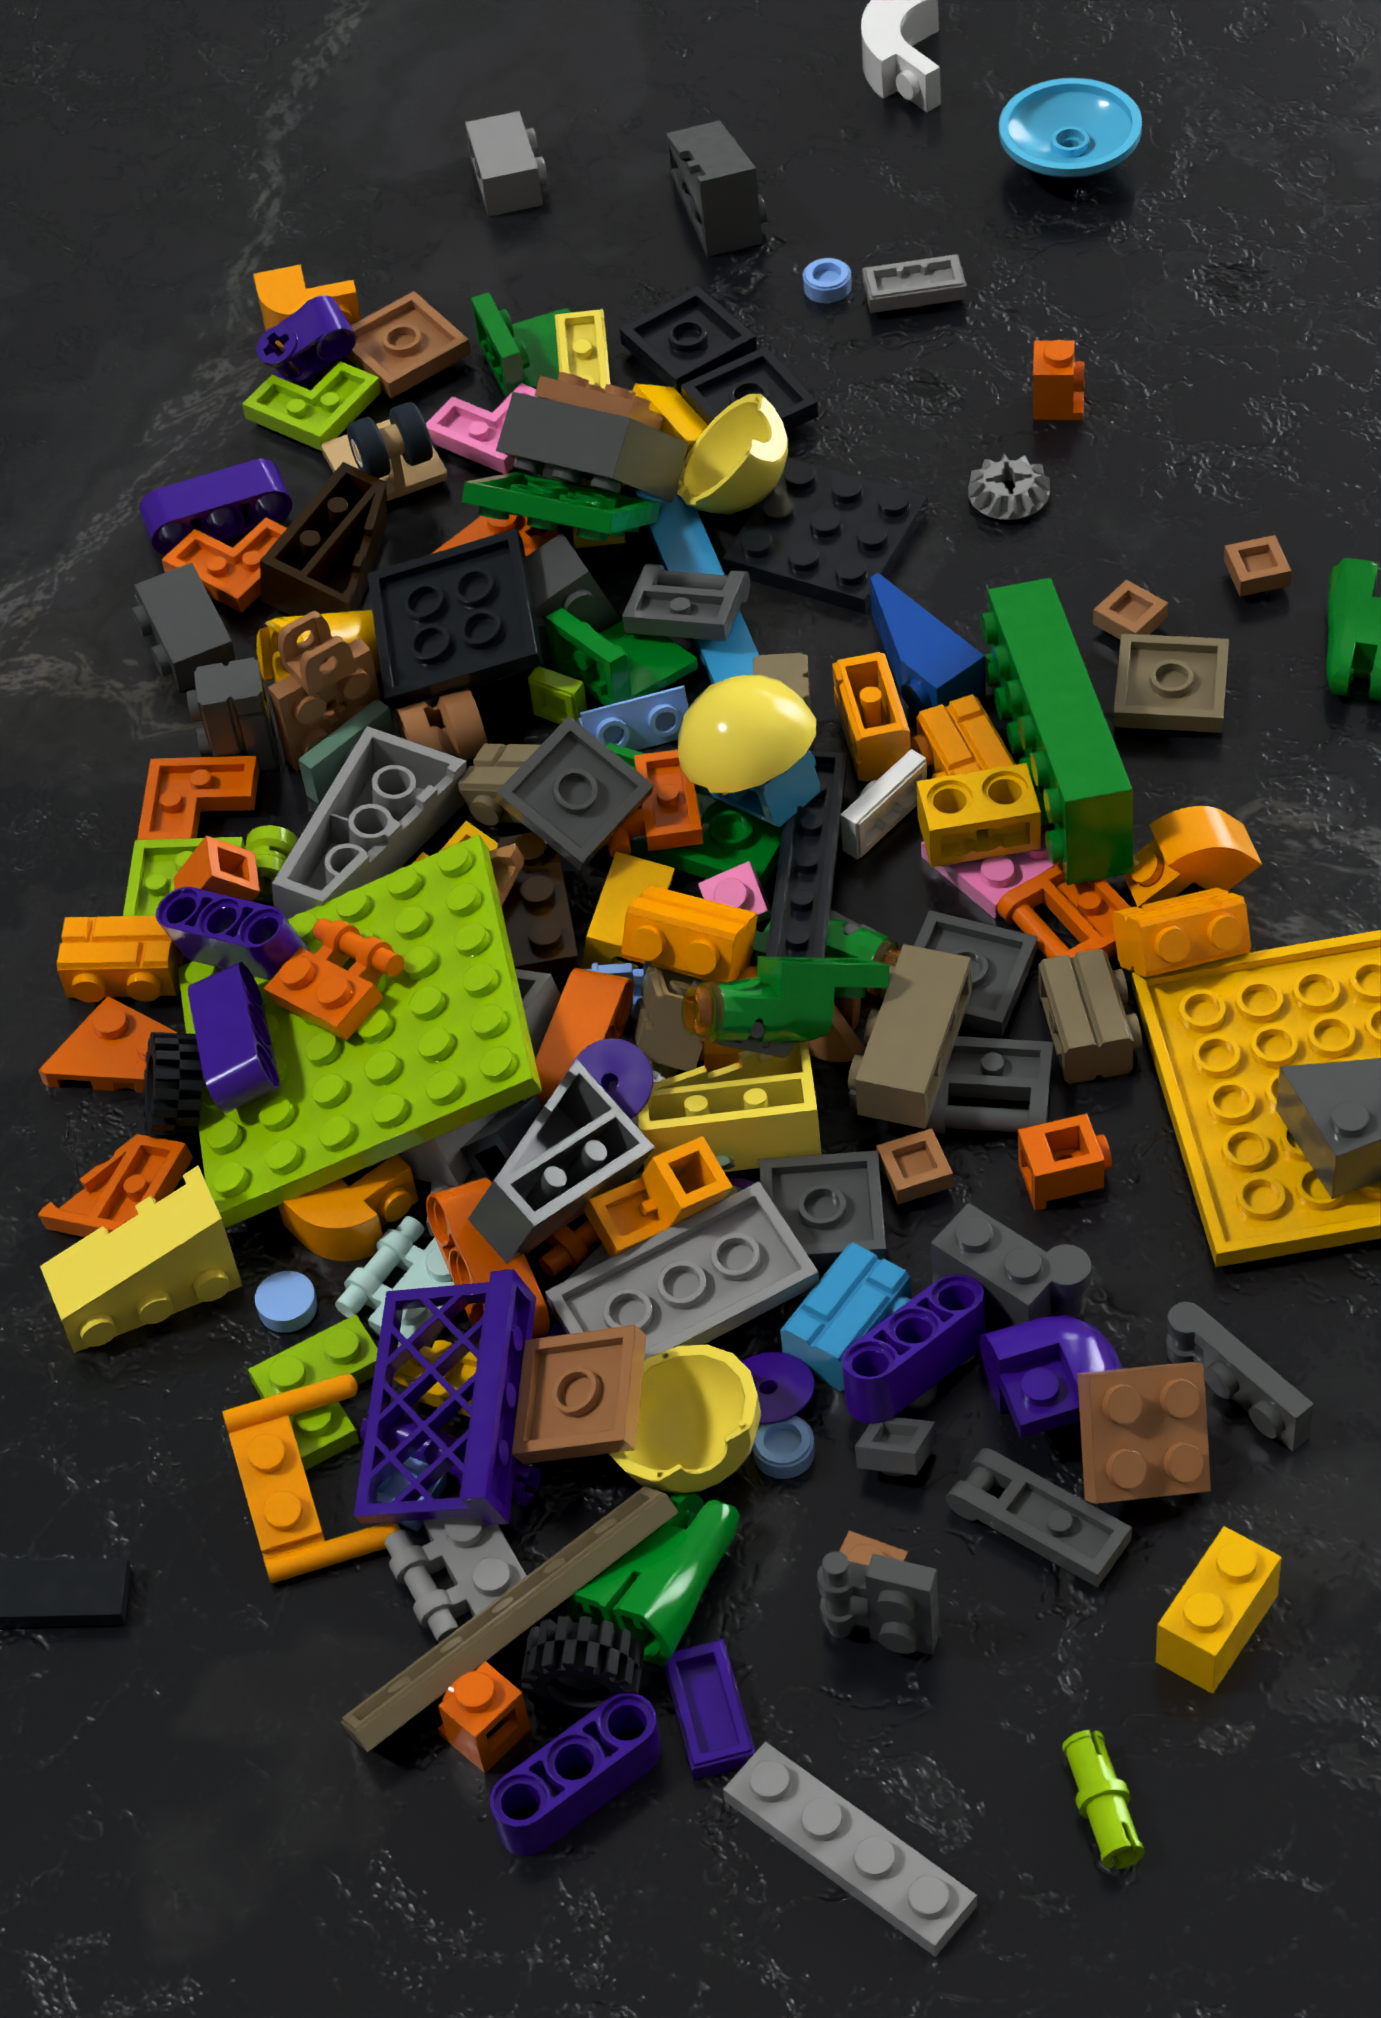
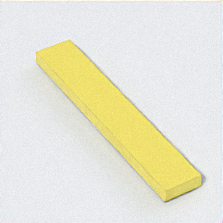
[555,309,626,548]

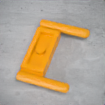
[222,1374,401,1584]

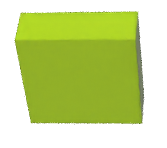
[528,666,587,724]

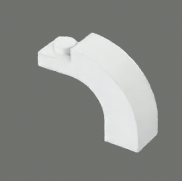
[861,0,941,112]

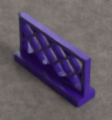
[354,1269,537,1525]

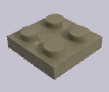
[1113,633,1229,733]

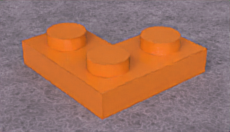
[161,518,287,613]
[137,756,260,840]

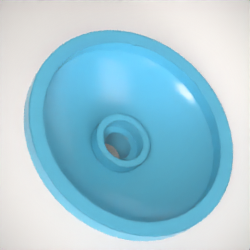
[999,78,1142,179]

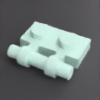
[335,1216,455,1347]

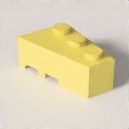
[40,1166,243,1353]

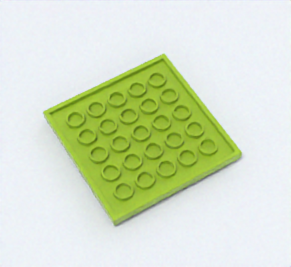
[178,834,542,1228]

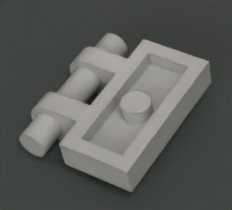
[384,1516,527,1643]

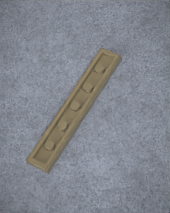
[340,1486,678,1752]

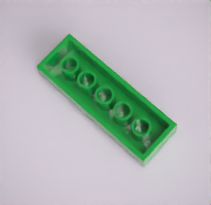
[980,578,1134,885]

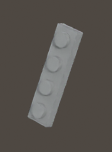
[723,1741,977,1957]

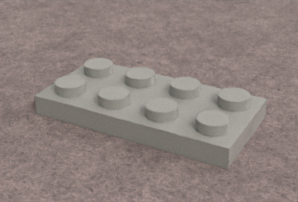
[545,1182,820,1361]

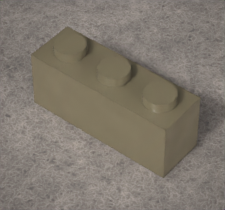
[848,944,972,1129]

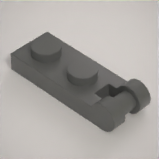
[1166,1302,1314,1452]
[945,1448,1132,1588]

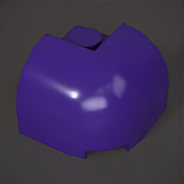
[979,1315,1123,1447]

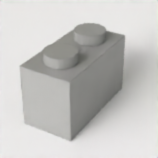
[465,111,548,217]

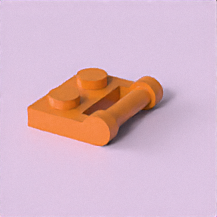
[996,863,1131,958]

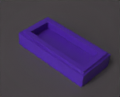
[663,1639,756,1780]

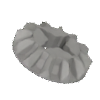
[968,454,1050,520]

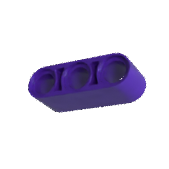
[139,459,292,555]
[156,887,309,981]
[188,962,280,1114]
[842,1274,986,1424]
[490,1693,662,1856]

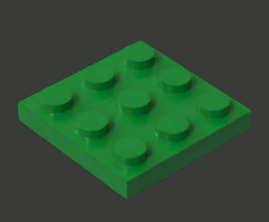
[462,472,660,541]

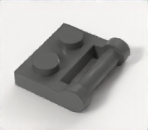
[622,564,750,641]
[927,1036,1053,1134]

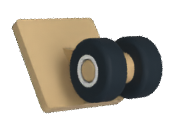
[321,402,448,501]

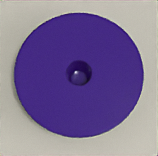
[570,1038,653,1119]
[741,1352,815,1425]

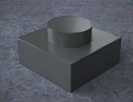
[855,1417,937,1476]

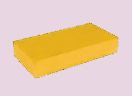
[632,384,708,456]

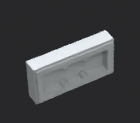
[862,254,967,313]

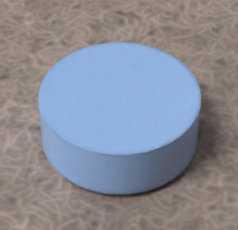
[803,258,852,303]
[255,1271,318,1333]
[752,1416,815,1479]

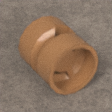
[396,688,487,761]

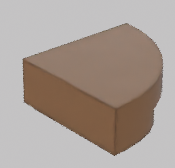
[808,1004,866,1062]

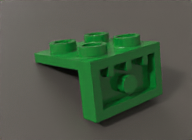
[471,292,571,398]
[545,608,698,706]

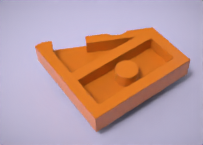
[38,996,178,1093]
[38,1134,193,1237]

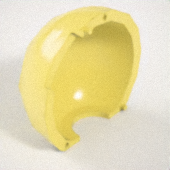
[677,394,788,515]
[678,675,816,795]
[609,1345,761,1494]

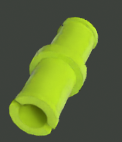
[1062,1730,1145,1869]

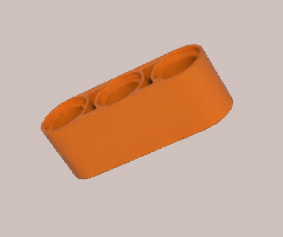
[527,968,634,1107]
[426,1178,550,1339]

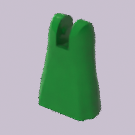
[1326,558,1381,702]
[566,1493,740,1667]

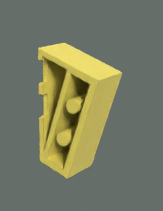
[637,1041,822,1172]

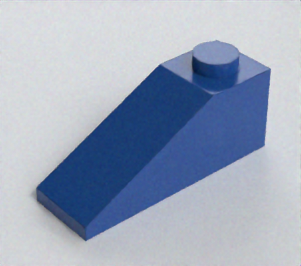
[870,573,986,712]

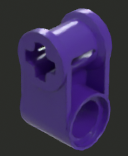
[256,295,357,386]

